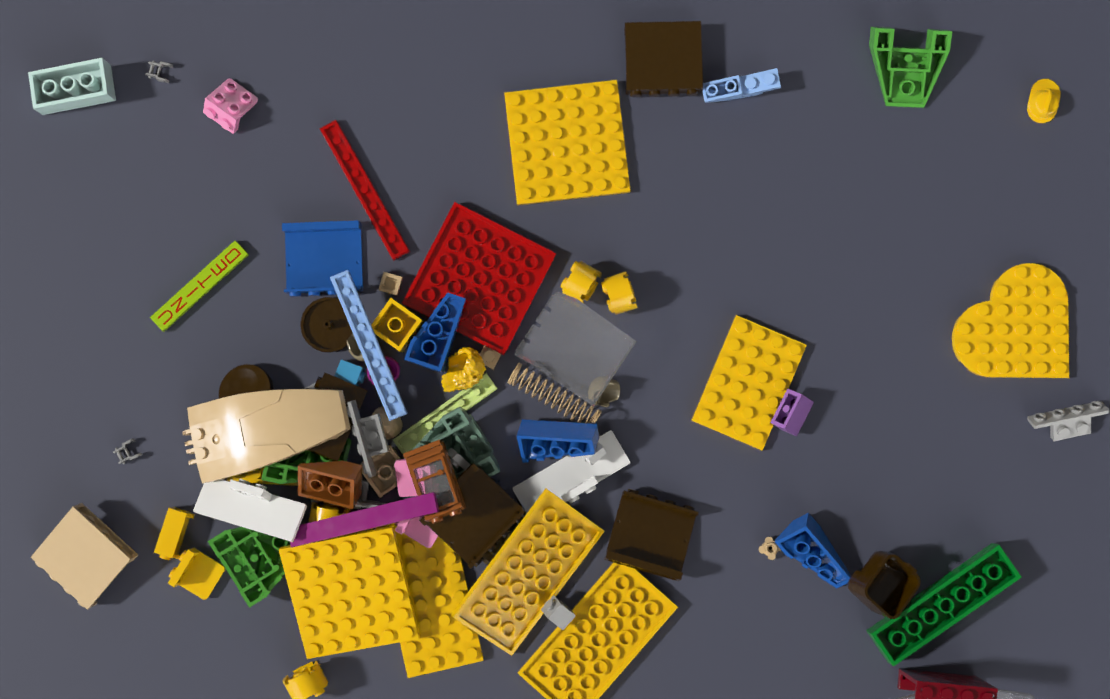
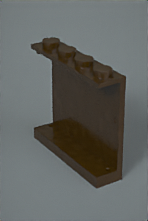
[624,21,703,97]
[419,461,525,569]
[604,489,699,582]

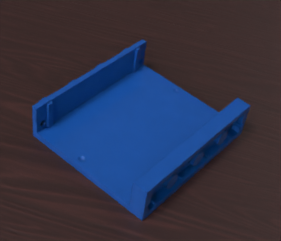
[282,220,363,297]

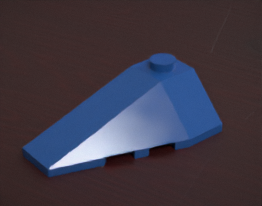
[775,512,851,588]

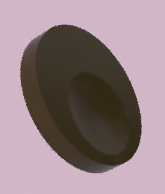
[300,297,353,353]
[219,364,273,399]

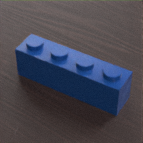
[517,419,599,463]

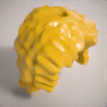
[441,347,486,392]

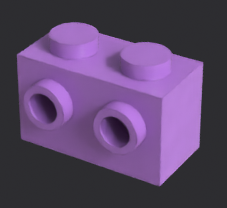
[770,389,814,437]

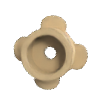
[759,537,781,560]

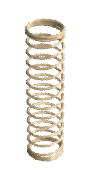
[507,363,602,424]

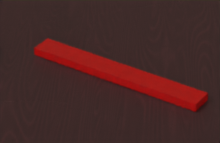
[320,120,410,261]

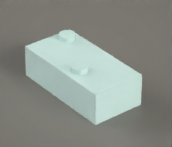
[28,58,116,115]

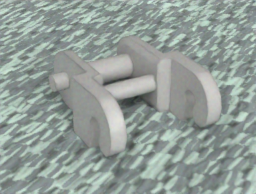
[145,61,173,83]
[113,438,143,465]

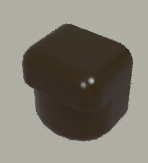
[848,551,921,619]

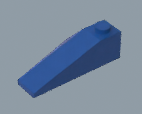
[404,293,466,373]

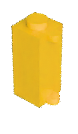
[154,507,195,560]

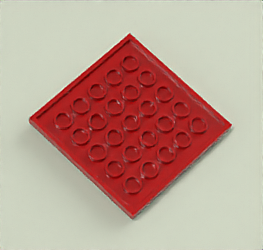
[402,202,556,355]

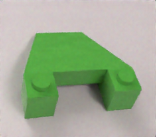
[869,26,952,108]

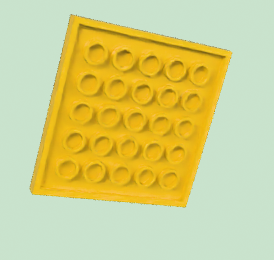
[504,80,630,206]
[279,526,420,659]

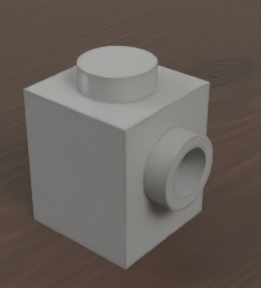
[541,595,576,630]

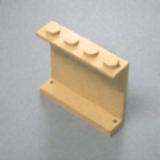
[31,503,138,610]

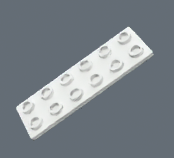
[513,431,630,513]
[193,479,307,542]

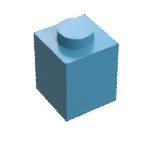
[334,360,366,386]

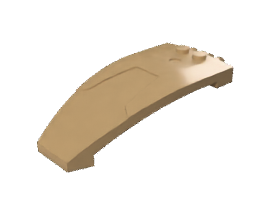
[182,389,351,483]

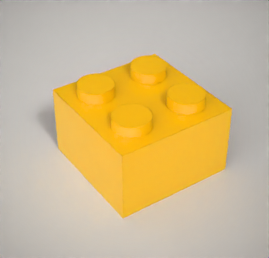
[371,298,425,353]

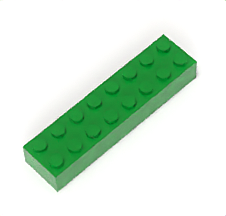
[866,543,1022,667]

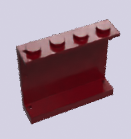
[897,669,998,699]

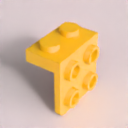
[168,548,225,600]

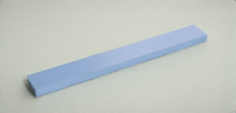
[330,270,408,421]

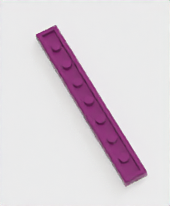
[290,492,439,548]

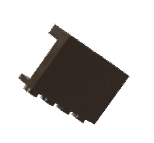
[308,372,368,462]

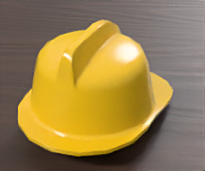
[1027,79,1061,123]

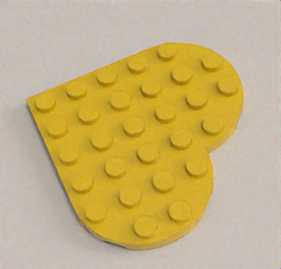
[952,263,1069,378]

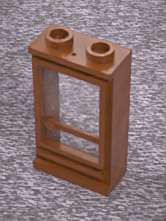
[403,440,466,524]

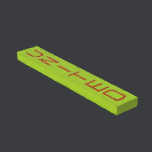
[150,240,249,332]

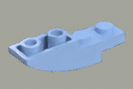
[703,68,781,103]

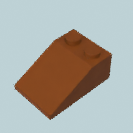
[298,461,362,509]

